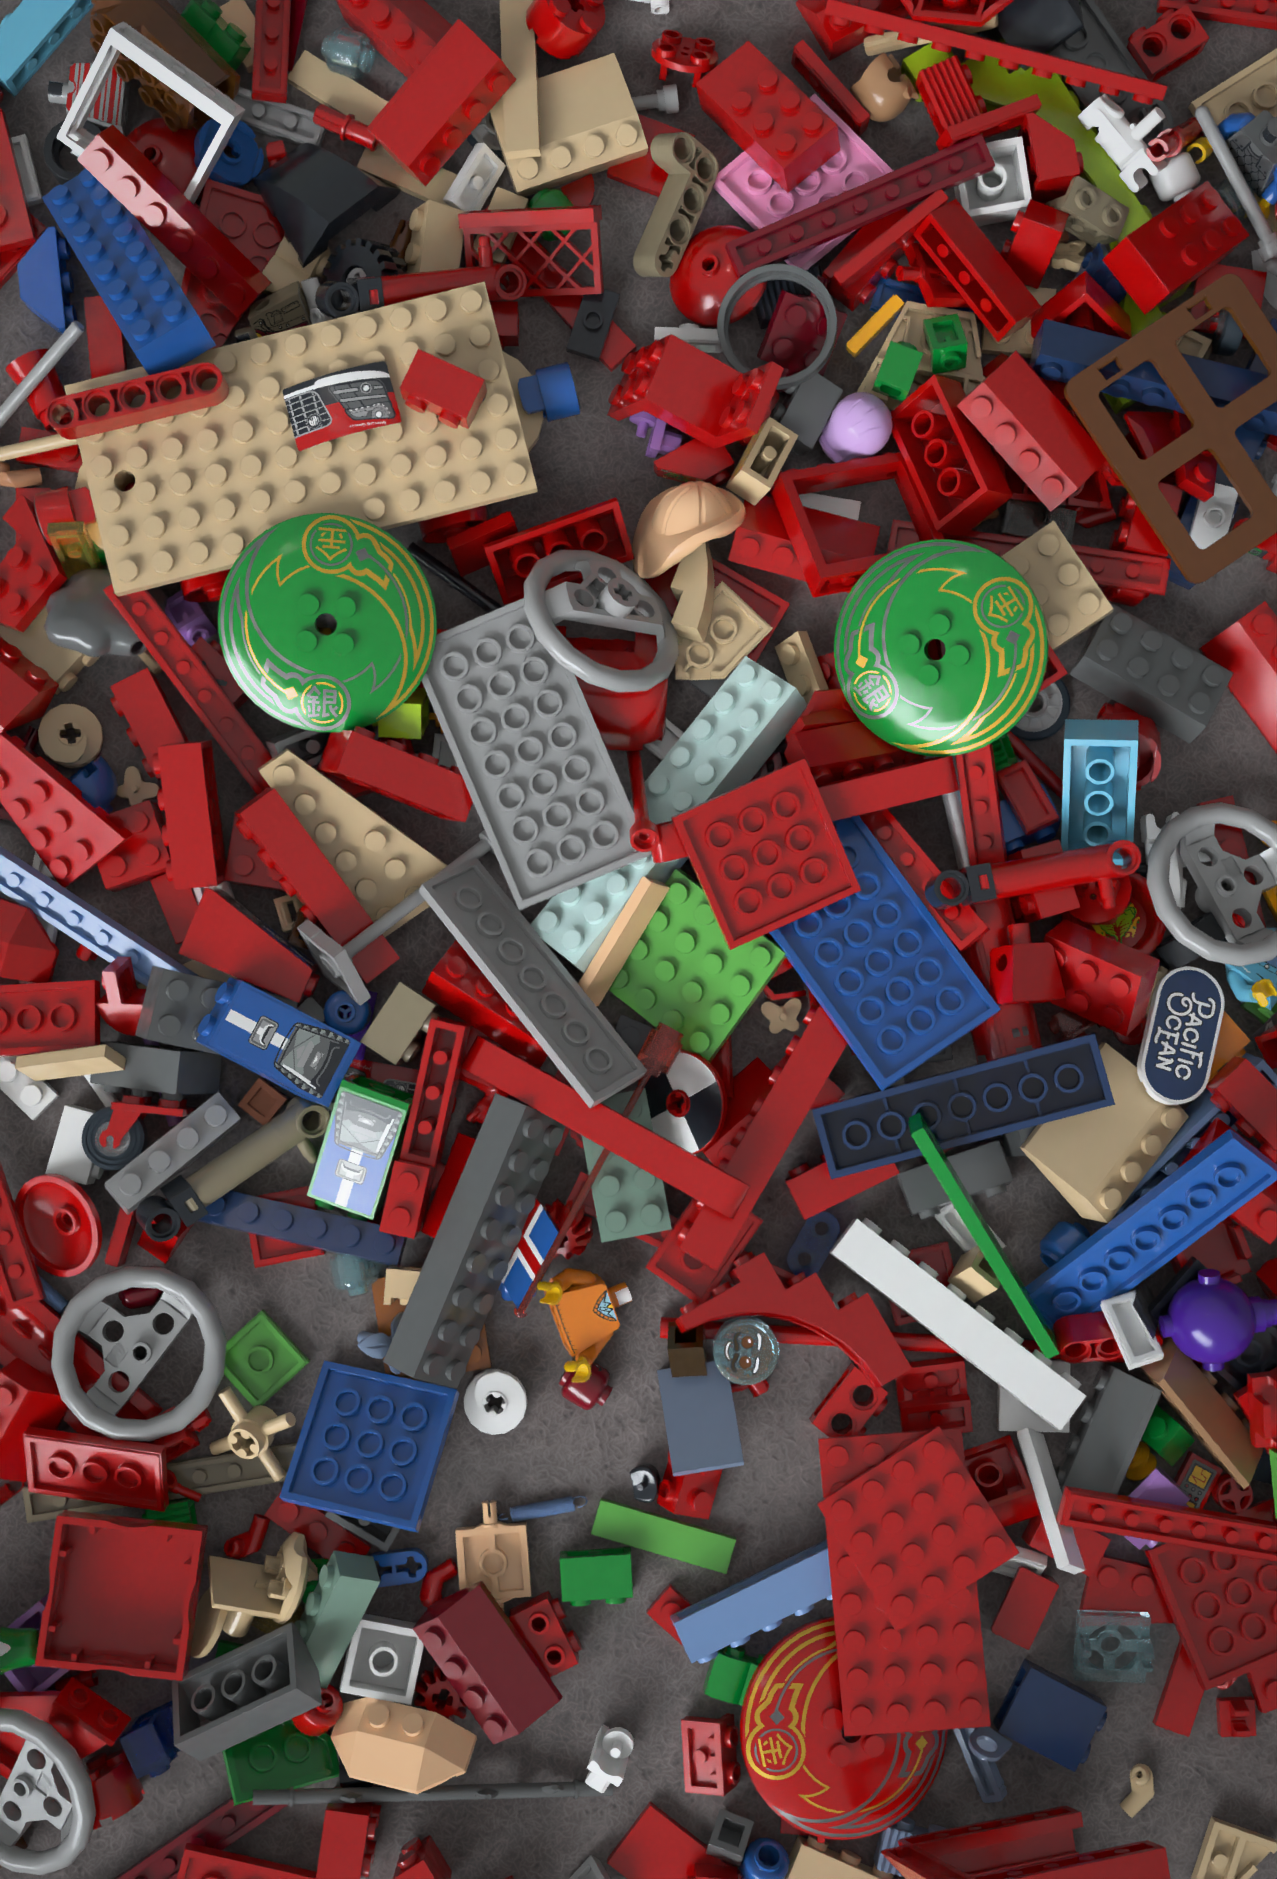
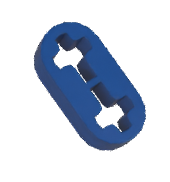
[369,1547,429,1588]

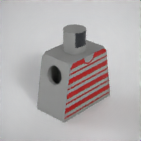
[48,63,131,136]

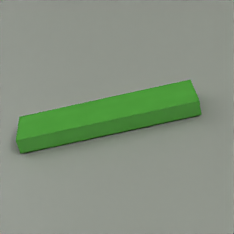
[591,1498,736,1574]

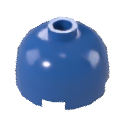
[68,756,118,814]

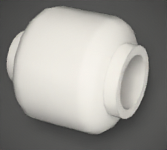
[1149,152,1201,202]

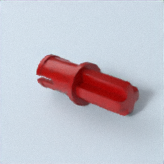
[313,104,379,152]

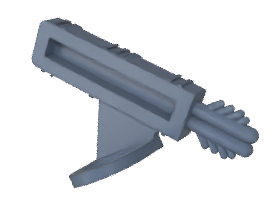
[953,1727,1013,1803]

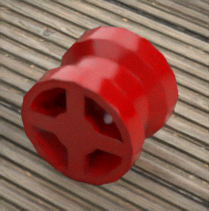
[1211,1473,1253,1513]

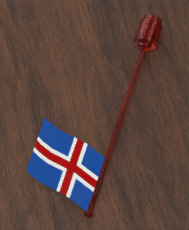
[501,1022,684,1318]

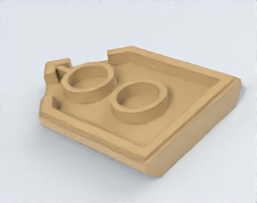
[675,581,773,680]

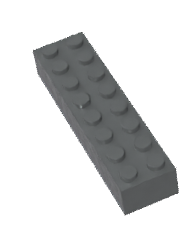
[383,1093,566,1389]

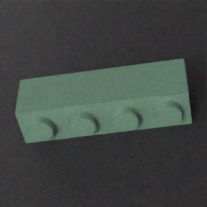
[294,1551,380,1689]

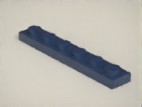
[198,1191,407,1267]

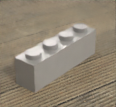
[105,1092,241,1215]

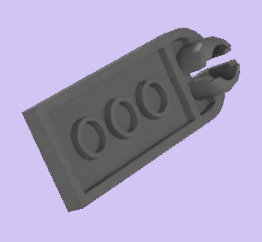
[1049,0,1174,147]

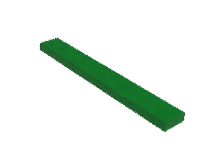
[908,1112,1060,1359]

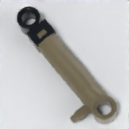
[136,1096,330,1242]

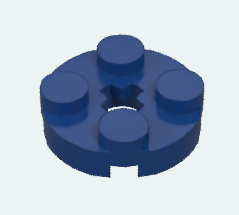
[194,119,264,189]

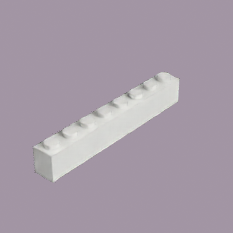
[828,1218,1086,1431]

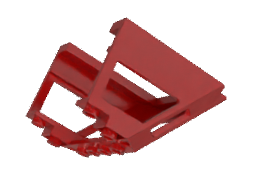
[881,1806,1171,1879]

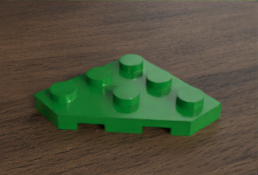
[222,1719,339,1806]

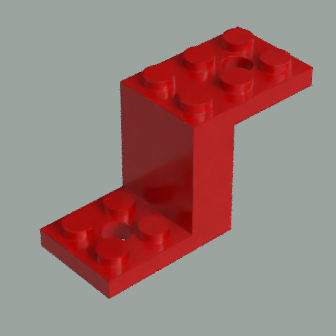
[607,334,784,449]

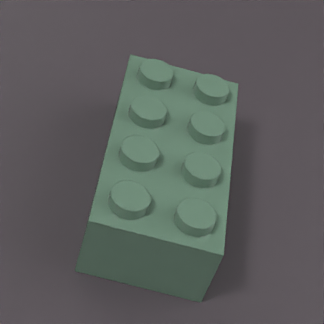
[582,1088,672,1243]

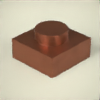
[238,1077,289,1125]

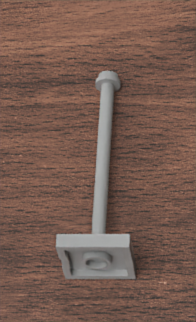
[297,830,495,1006]

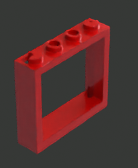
[772,452,944,598]

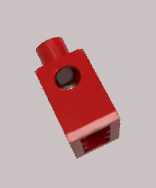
[990,923,1066,1006]

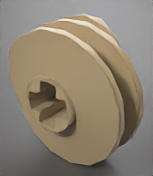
[38,704,103,769]

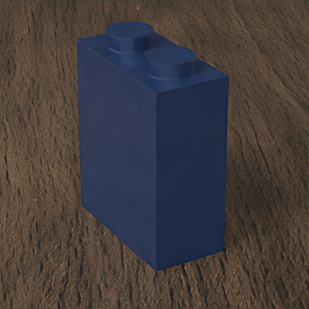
[993,1659,1107,1772]

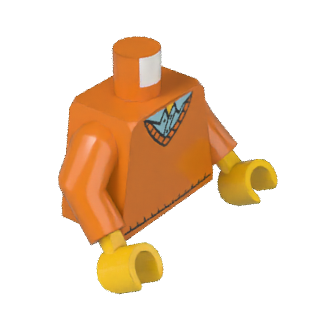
[537,1268,632,1382]

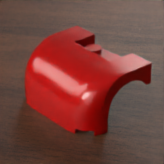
[556,626,668,751]

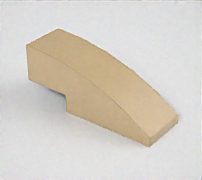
[670,542,715,643]

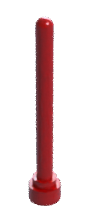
[626,750,659,852]

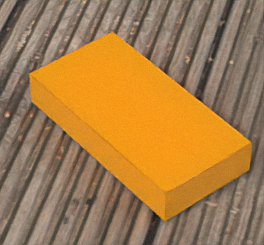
[846,295,905,358]

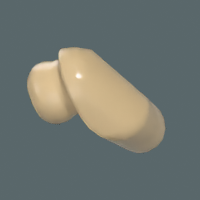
[1119,1764,1155,1818]

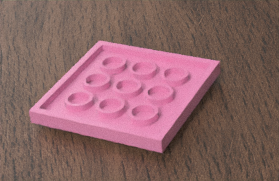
[713,93,893,270]

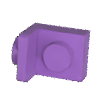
[165,590,217,646]

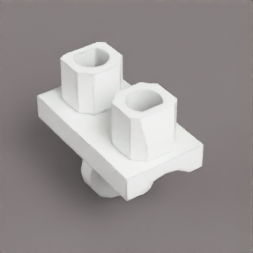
[585,1724,634,1793]

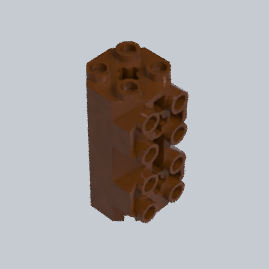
[90,0,240,132]

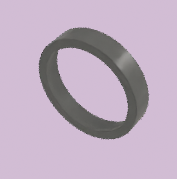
[717,264,837,389]

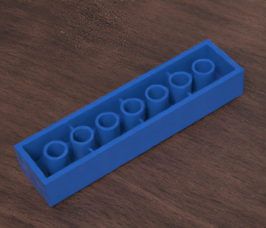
[41,168,216,375]

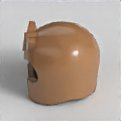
[850,53,920,122]

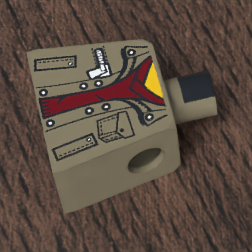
[235,281,312,343]

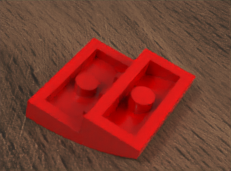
[894,1356,973,1433]

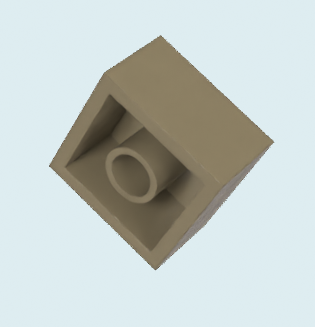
[360,982,442,1065]

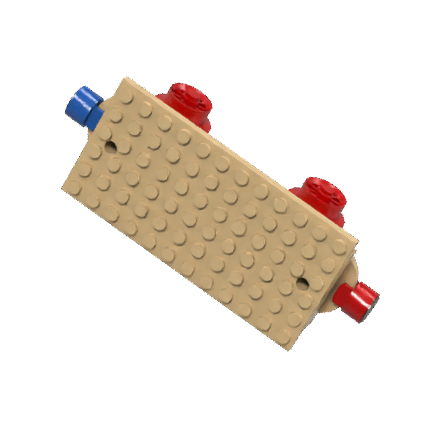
[34,282,581,603]

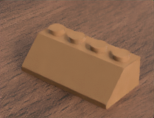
[1140,1337,1264,1489]

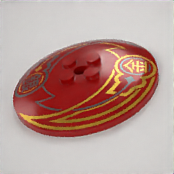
[740,1616,948,1840]

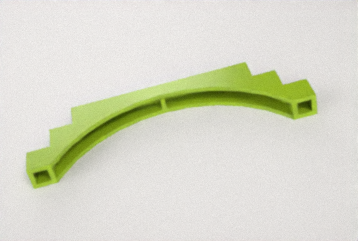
[901,42,1191,414]

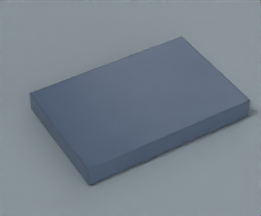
[657,1359,744,1477]

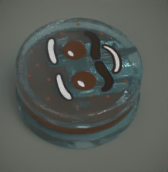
[712,1316,779,1385]

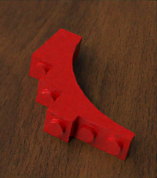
[675,1251,912,1389]

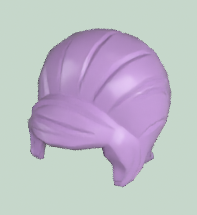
[819,392,892,463]

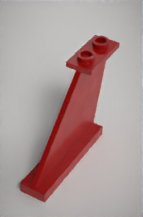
[0,1677,132,1779]

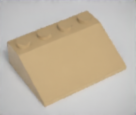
[489,53,648,197]
[1020,1042,1189,1223]

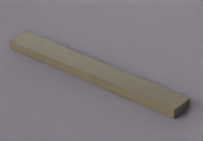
[22,1442,297,1523]

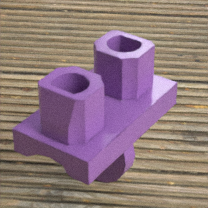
[629,411,682,458]

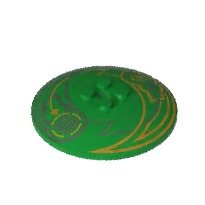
[218,513,437,732]
[834,539,1049,757]

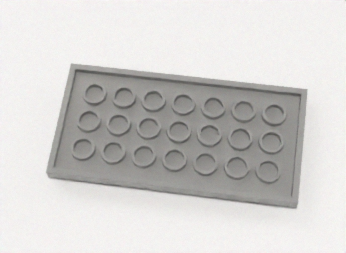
[421,598,651,911]

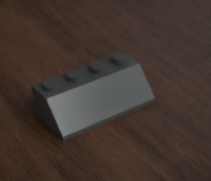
[1055,1363,1162,1496]
[172,1622,322,1761]

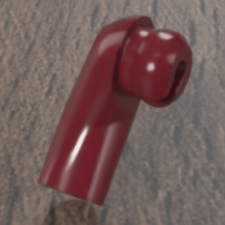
[118,1287,163,1309]

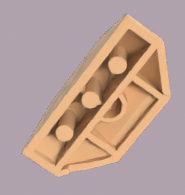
[331,1697,477,1794]

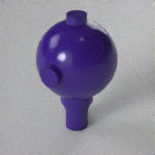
[1159,1269,1277,1372]

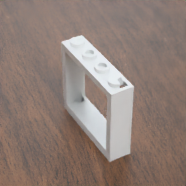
[56,21,245,205]

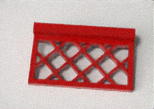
[458,205,604,297]

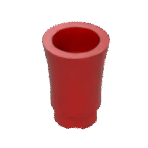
[5,348,72,431]

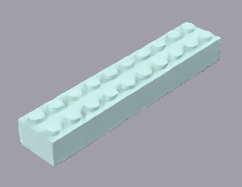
[530,656,807,973]

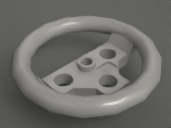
[524,550,679,692]
[1146,802,1277,967]
[51,1266,227,1442]
[0,1708,96,1875]

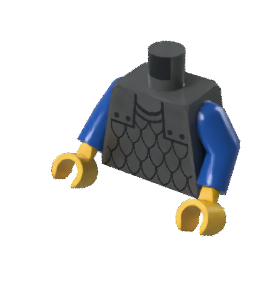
[1187,110,1277,226]

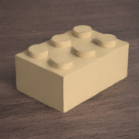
[1001,521,1113,651]

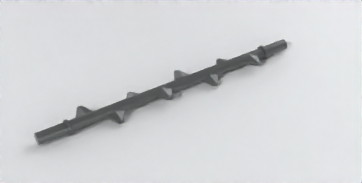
[252,1779,613,1807]

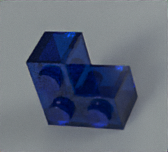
[119,1700,181,1779]

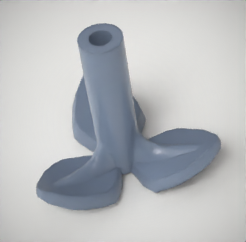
[357,1312,404,1374]

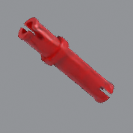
[1146,117,1204,162]

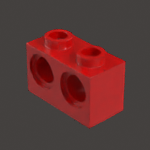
[1126,4,1209,82]
[809,1362,888,1437]

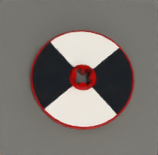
[636,1050,727,1154]

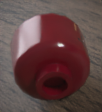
[558,1360,613,1410]

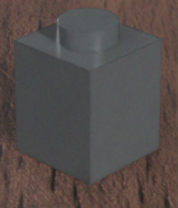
[706,1808,754,1866]

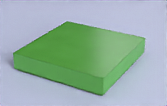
[224,1309,310,1407]

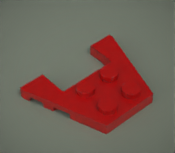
[0,494,68,633]

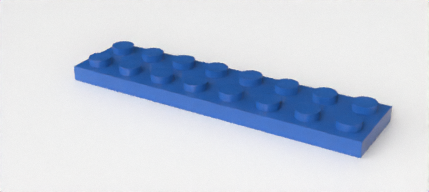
[1025,1129,1277,1330]

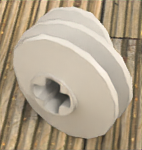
[464,1369,527,1435]

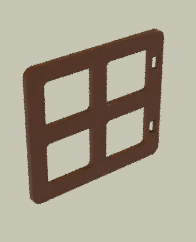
[1064,274,1277,584]

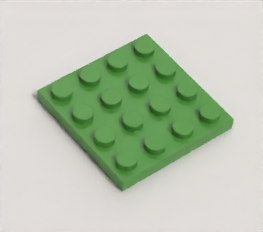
[609,869,786,1063]

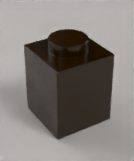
[667,1321,708,1377]

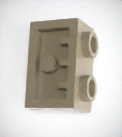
[1045,176,1129,248]

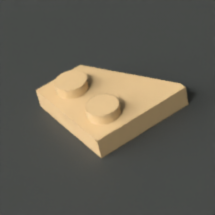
[1191,1816,1277,1879]

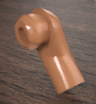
[0,462,42,488]

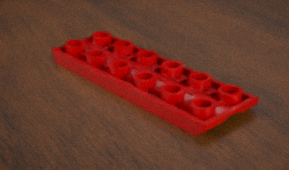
[0,1284,163,1438]

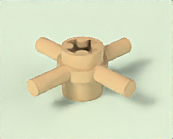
[209,1386,296,1482]

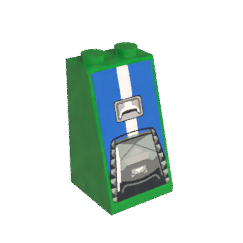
[307,1073,414,1222]

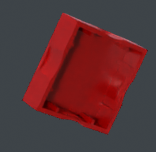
[35,1510,208,1681]

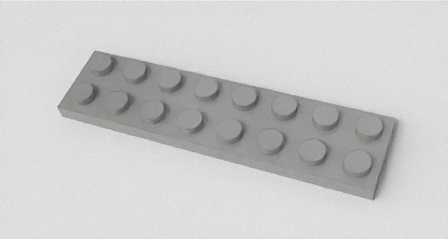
[418,857,647,1109]

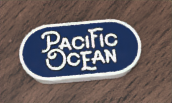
[1137,966,1225,1105]

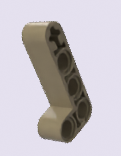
[633,132,719,277]

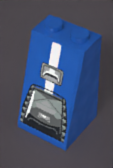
[196,977,361,1107]

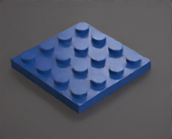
[279,1360,459,1533]

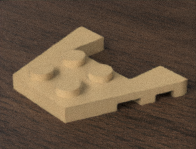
[857,301,985,404]

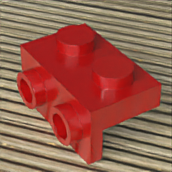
[657,1452,723,1520]

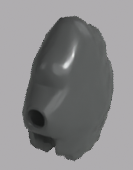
[44,568,167,657]

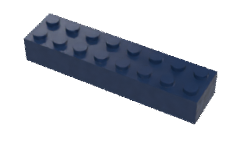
[812,1033,1115,1179]

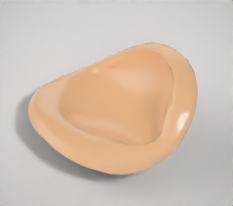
[632,481,746,579]

